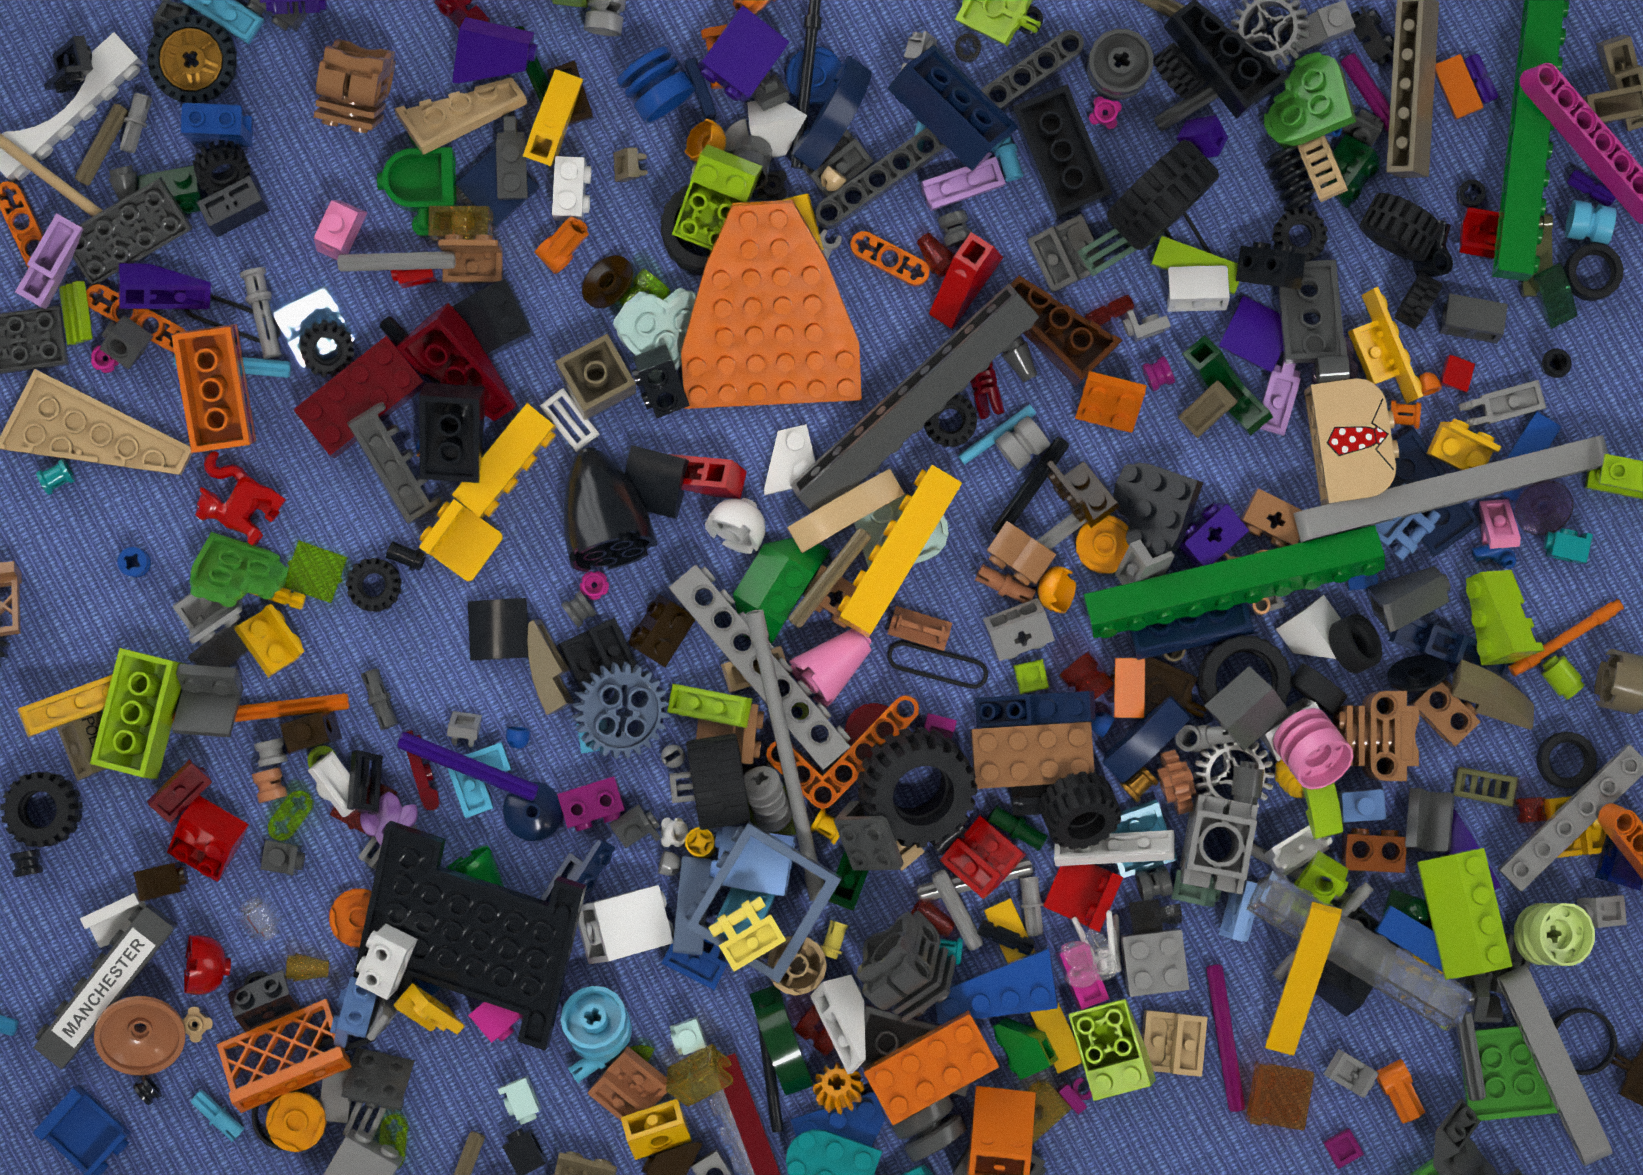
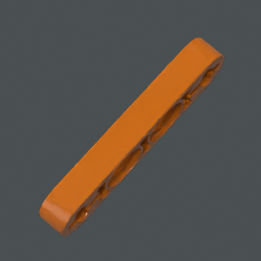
[0,181,44,268]
[86,284,186,353]

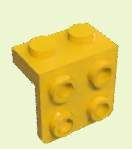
[419,499,503,581]

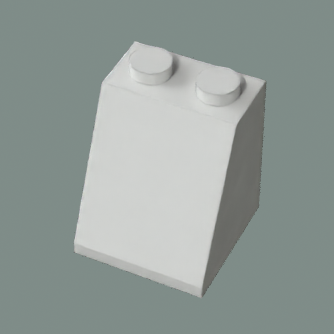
[578,885,674,964]

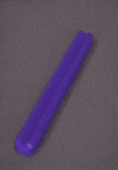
[397,732,538,801]

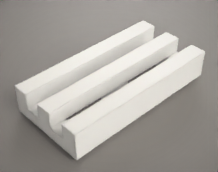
[540,388,600,452]

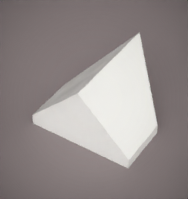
[747,101,807,158]
[1275,595,1341,659]

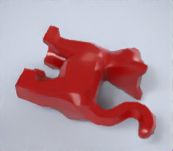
[195,451,287,547]

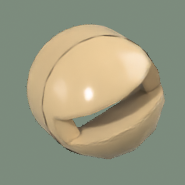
[821,165,847,191]

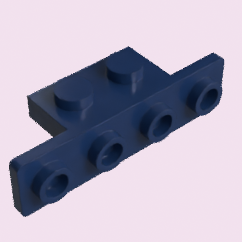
[540,838,615,902]

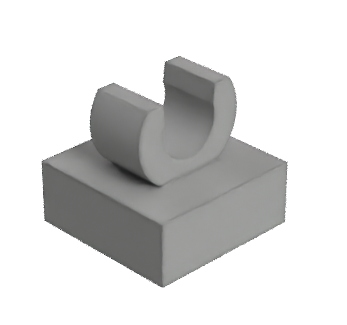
[447,711,482,748]

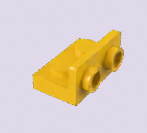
[1426,419,1501,471]
[234,603,304,678]
[394,983,465,1035]

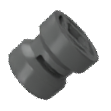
[937,210,972,248]
[1136,866,1173,901]

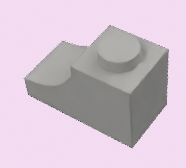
[1286,0,1356,54]

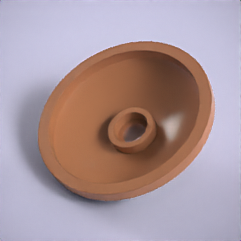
[94,996,185,1075]

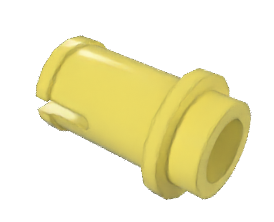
[820,920,848,960]

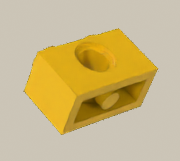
[621,1098,692,1160]

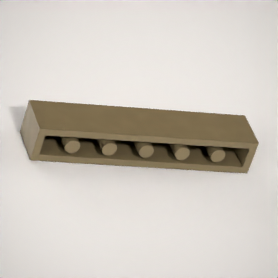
[1386,0,1439,178]

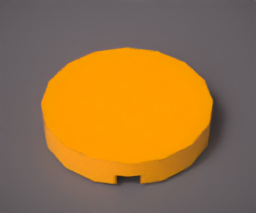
[1075,515,1129,574]
[266,1091,327,1152]

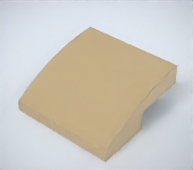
[1142,1010,1208,1077]

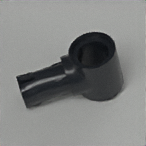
[1413,220,1453,278]

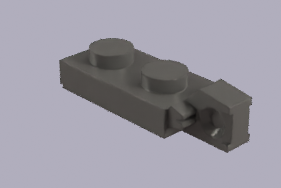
[496,116,528,200]

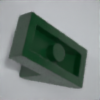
[829,851,869,911]

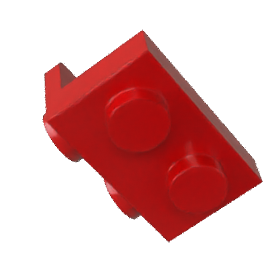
[1459,207,1499,258]

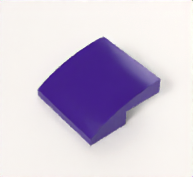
[1218,295,1283,373]

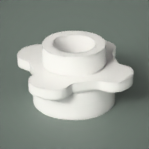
[661,818,688,847]

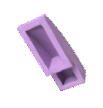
[15,213,83,309]

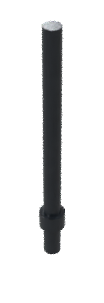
[791,0,822,169]

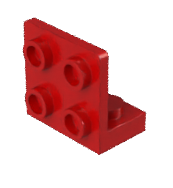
[1044,864,1123,932]

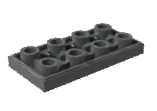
[73,177,193,286]
[0,306,69,374]

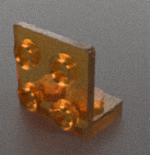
[1245,1061,1314,1131]

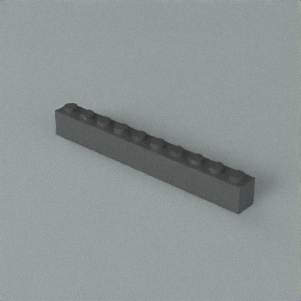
[790,283,1039,512]

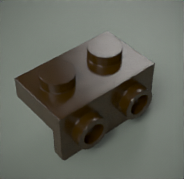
[628,594,695,668]

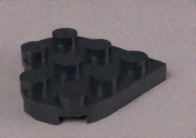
[1113,463,1203,558]

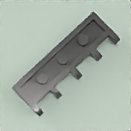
[347,402,442,524]

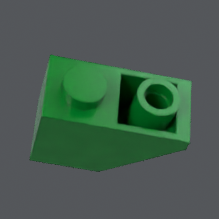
[993,1017,1058,1080]

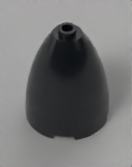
[564,447,657,572]

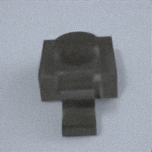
[1129,899,1182,935]

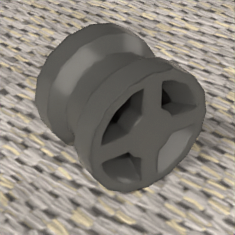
[561,590,597,628]

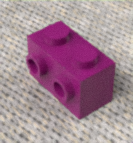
[557,776,626,832]

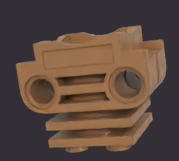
[314,39,396,133]
[1333,691,1419,781]

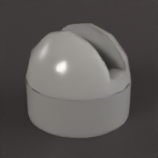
[661,744,685,768]
[658,850,681,876]

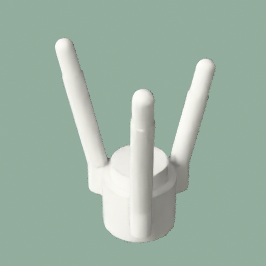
[1072,910,1122,975]

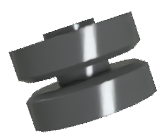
[1086,29,1154,100]
[890,1096,968,1162]

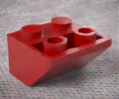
[167,795,249,882]

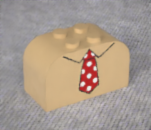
[1304,378,1399,506]

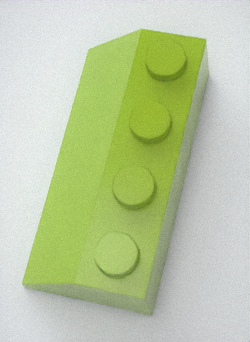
[90,648,185,779]
[1417,848,1512,980]

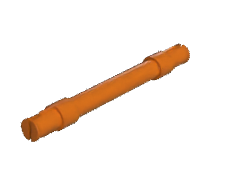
[1508,599,1624,677]

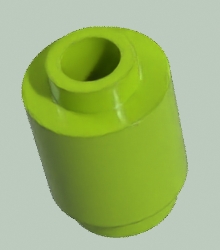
[1541,655,1585,700]

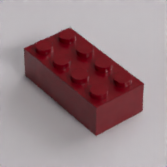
[293,336,425,459]

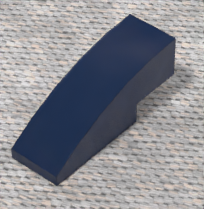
[1102,696,1191,783]

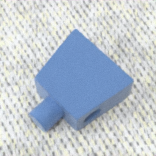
[1337,788,1387,823]

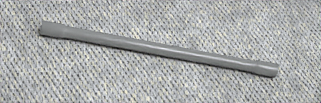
[746,609,824,901]

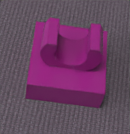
[1056,1077,1092,1115]

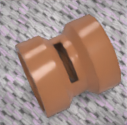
[252,767,288,803]

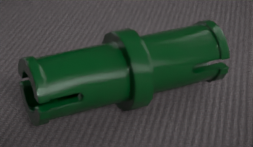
[987,805,1048,851]

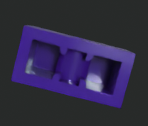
[1179,503,1249,567]

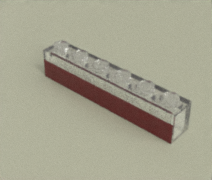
[699,1050,782,1175]

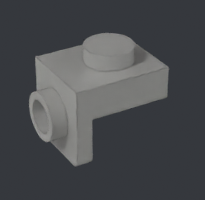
[1323,1049,1378,1098]

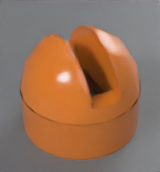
[1419,372,1442,396]

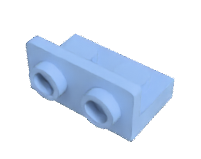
[1219,880,1262,942]

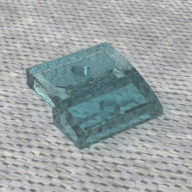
[273,284,354,367]

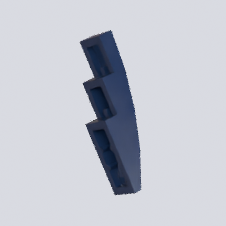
[1389,619,1512,680]

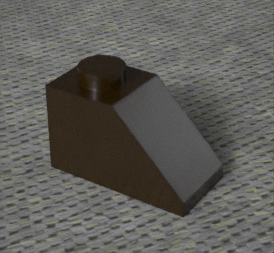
[133,862,189,901]
[641,1138,703,1175]

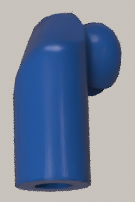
[1471,544,1517,569]

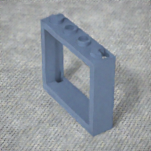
[685,822,842,983]

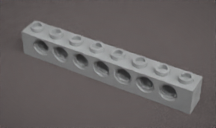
[668,564,851,770]

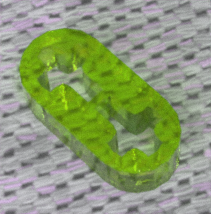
[268,790,314,841]
[379,1113,409,1169]

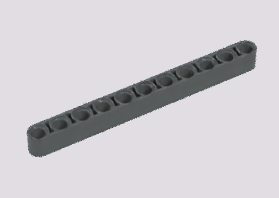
[816,30,1084,230]

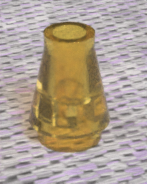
[286,952,329,982]

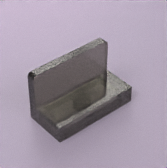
[187,621,249,667]

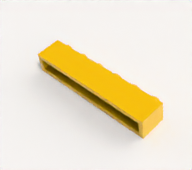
[837,465,962,638]

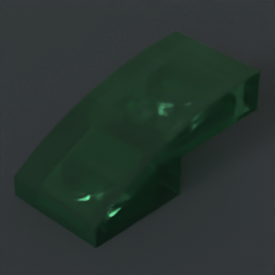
[1533,263,1578,329]

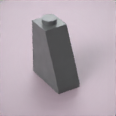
[1367,566,1451,632]

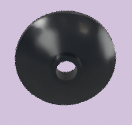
[1387,655,1448,692]

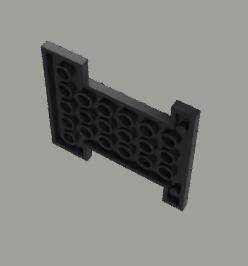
[353,820,587,1051]

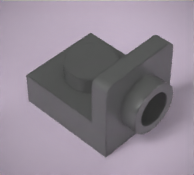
[609,804,661,848]
[260,840,305,876]

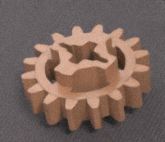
[1157,749,1196,815]

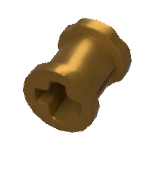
[1119,766,1159,803]

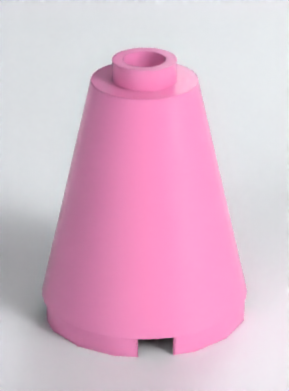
[789,629,872,708]

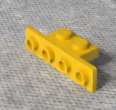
[1348,287,1423,404]

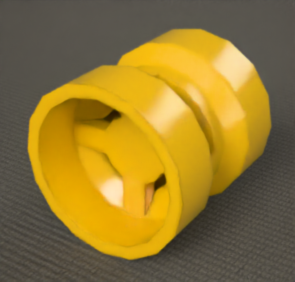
[685,827,716,859]

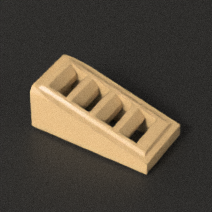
[1297,135,1348,202]

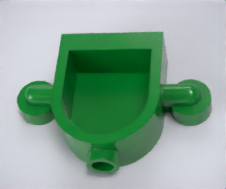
[377,137,457,238]

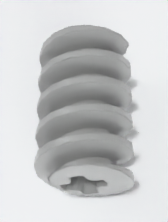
[744,766,792,832]

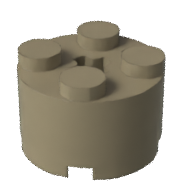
[1594,649,1643,715]

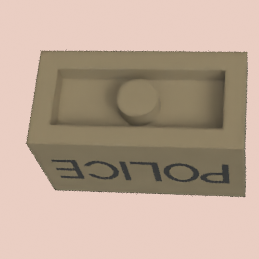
[57,711,108,781]

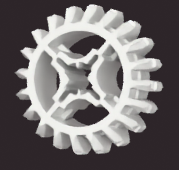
[1193,742,1274,814]

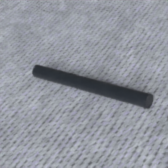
[757,1021,784,1133]

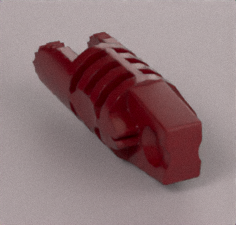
[970,361,1005,420]

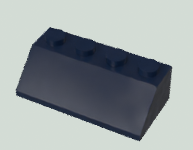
[887,45,1018,171]

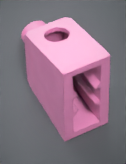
[314,200,367,260]

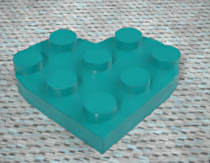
[786,1129,882,1175]

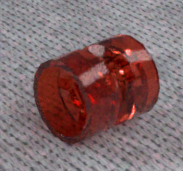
[1059,651,1114,700]
[793,1004,834,1057]

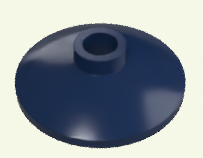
[503,782,563,841]

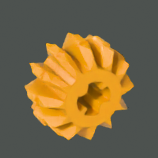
[813,1062,864,1115]

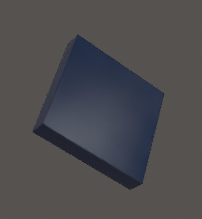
[456,146,539,228]

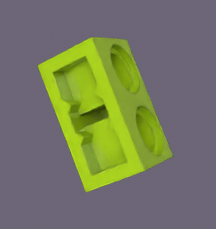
[1283,850,1349,921]

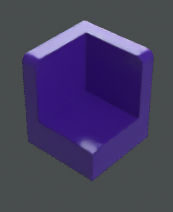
[1177,115,1228,158]

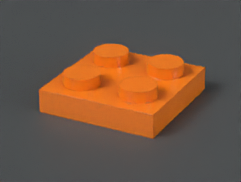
[1075,371,1147,433]

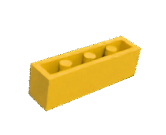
[452,403,556,519]

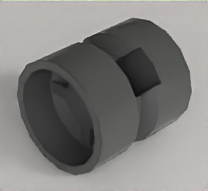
[733,135,772,191]

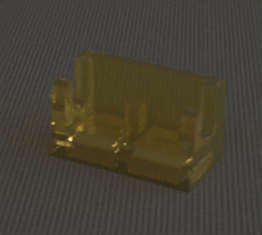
[666,1044,733,1107]

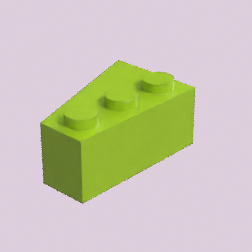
[1466,570,1544,666]

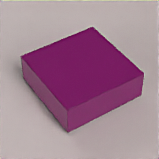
[1322,1128,1364,1169]

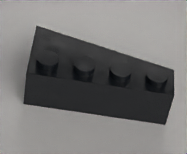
[1164,0,1290,119]

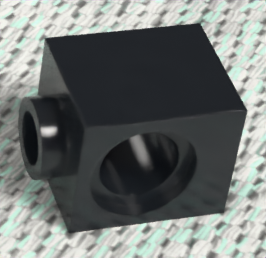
[502,1128,548,1175]

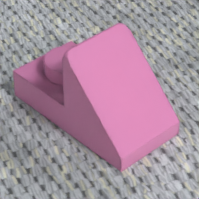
[1479,499,1521,549]

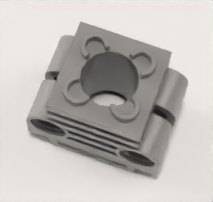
[1179,794,1259,895]

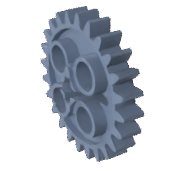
[572,662,669,759]

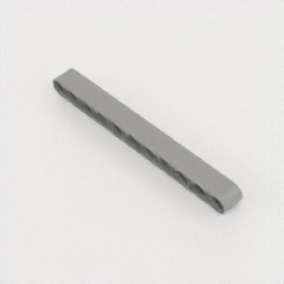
[1293,435,1609,542]

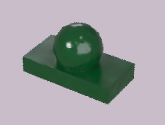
[1381,889,1433,931]

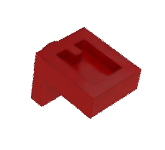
[390,269,437,289]

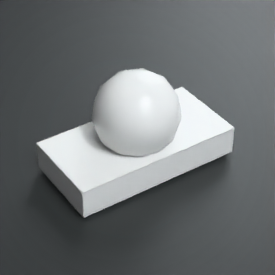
[308,751,355,817]

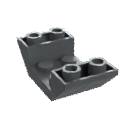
[1433,1098,1523,1175]

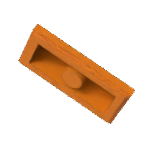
[1114,658,1145,718]

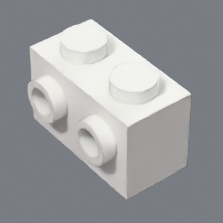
[552,156,591,222]
[355,924,418,1000]

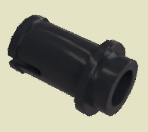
[386,541,426,571]
[930,823,968,855]

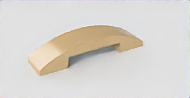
[787,469,905,553]

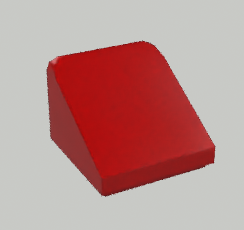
[1440,354,1475,393]

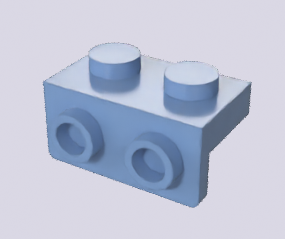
[330,977,377,1048]

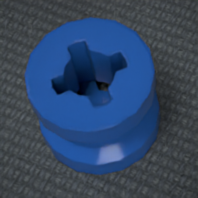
[117,547,151,577]

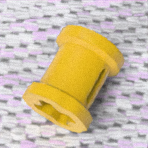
[810,809,840,845]

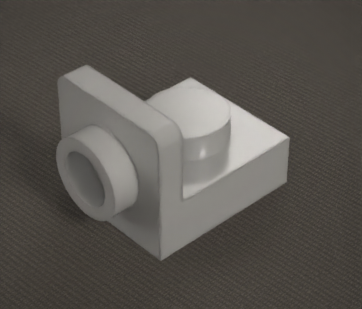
[1122,309,1171,342]
[1577,895,1627,928]

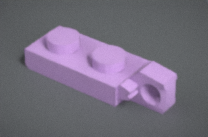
[1260,358,1301,436]

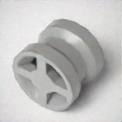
[254,738,288,768]

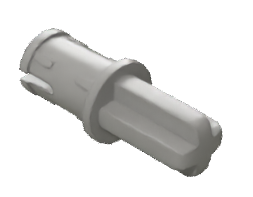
[120,93,153,153]
[1019,876,1044,936]

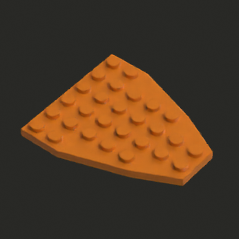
[681,200,862,409]

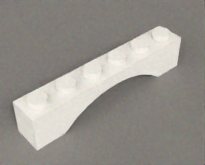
[0,32,144,182]

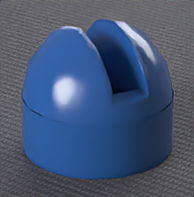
[1090,712,1115,738]
[506,726,531,749]

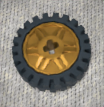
[147,15,237,103]

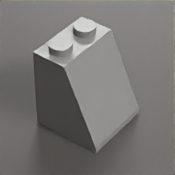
[323,1129,404,1175]

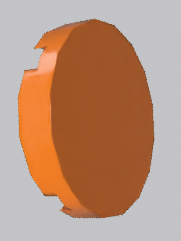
[329,888,371,947]

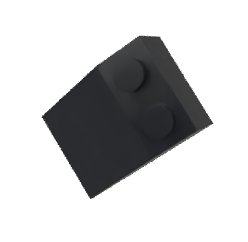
[452,279,534,357]
[419,383,485,483]

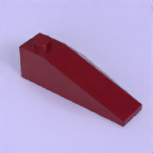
[396,302,517,421]

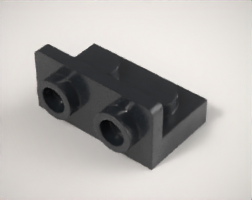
[228,971,301,1032]

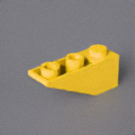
[523,69,583,166]

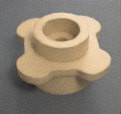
[182,1006,213,1043]

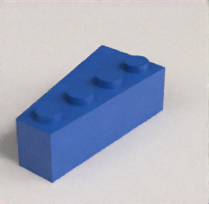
[935,946,1058,1024]

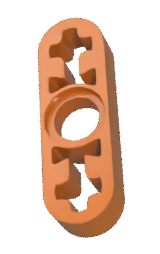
[850,231,929,287]

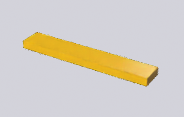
[984,898,1082,1074]
[1265,901,1342,1056]

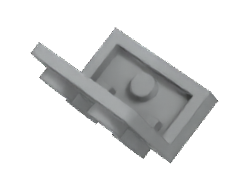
[173,593,243,644]

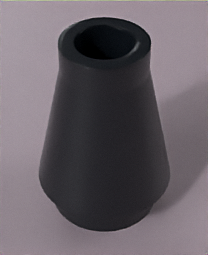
[1541,348,1572,378]

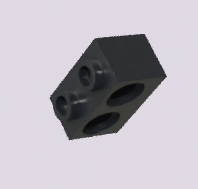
[631,344,690,418]

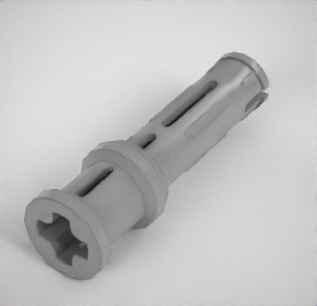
[239,267,282,359]

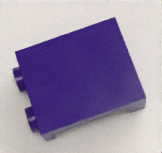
[697,6,790,102]

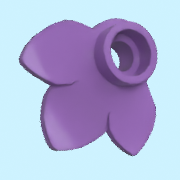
[360,792,418,845]

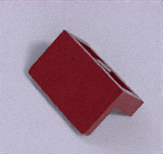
[147,759,212,824]

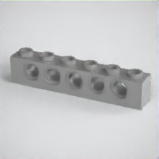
[1497,745,1643,892]

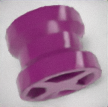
[1142,356,1175,392]

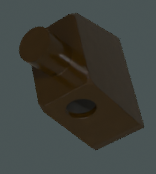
[280,711,343,755]

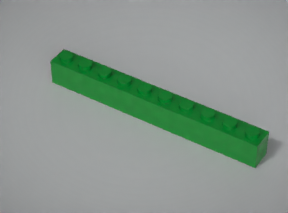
[1492,0,1569,282]
[1084,525,1385,638]

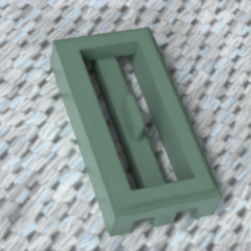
[1077,228,1137,277]

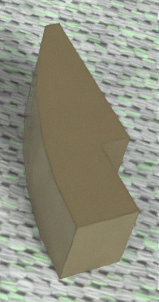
[1596,34,1643,132]
[1582,84,1643,124]
[527,619,574,715]
[1451,660,1534,730]

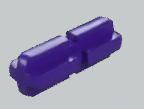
[1464,54,1498,104]
[1567,169,1616,206]

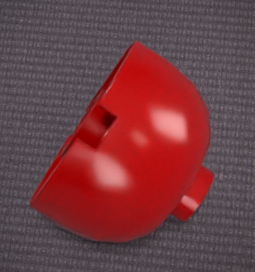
[184,935,231,995]

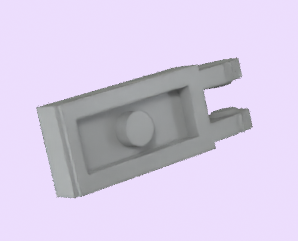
[1458,380,1546,428]

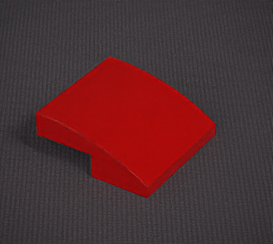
[939,816,1026,899]

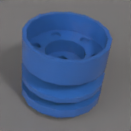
[617,46,695,124]

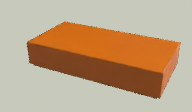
[1435,54,1484,120]

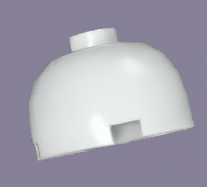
[705,498,766,554]

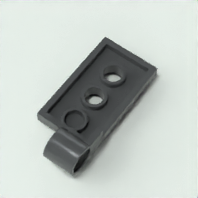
[1278,260,1350,384]

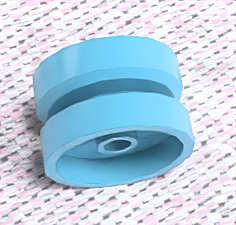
[560,986,632,1062]

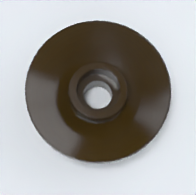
[582,255,633,308]

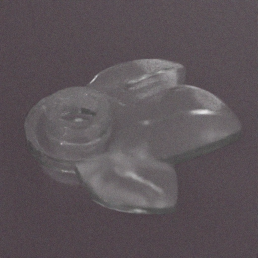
[1061,929,1118,988]

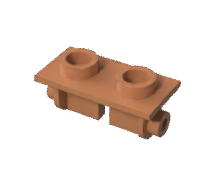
[887,606,952,651]

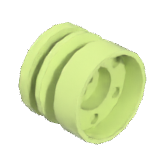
[1514,903,1595,966]

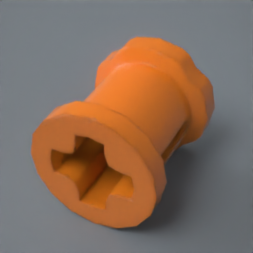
[1391,400,1421,429]

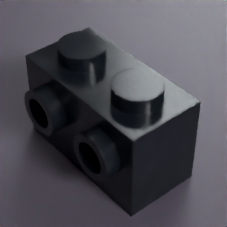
[1236,241,1306,290]

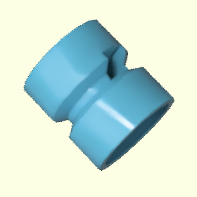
[1565,200,1617,245]

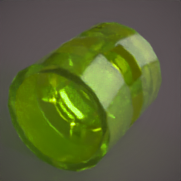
[618,268,672,306]

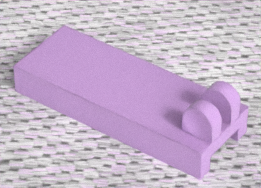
[921,156,1006,211]

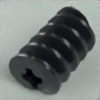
[1264,145,1318,212]

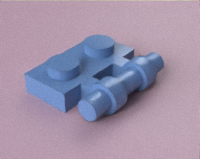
[1364,483,1441,561]

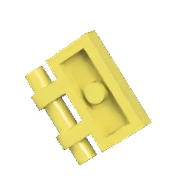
[708,896,786,972]

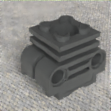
[856,910,956,1023]

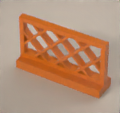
[216,998,352,1113]

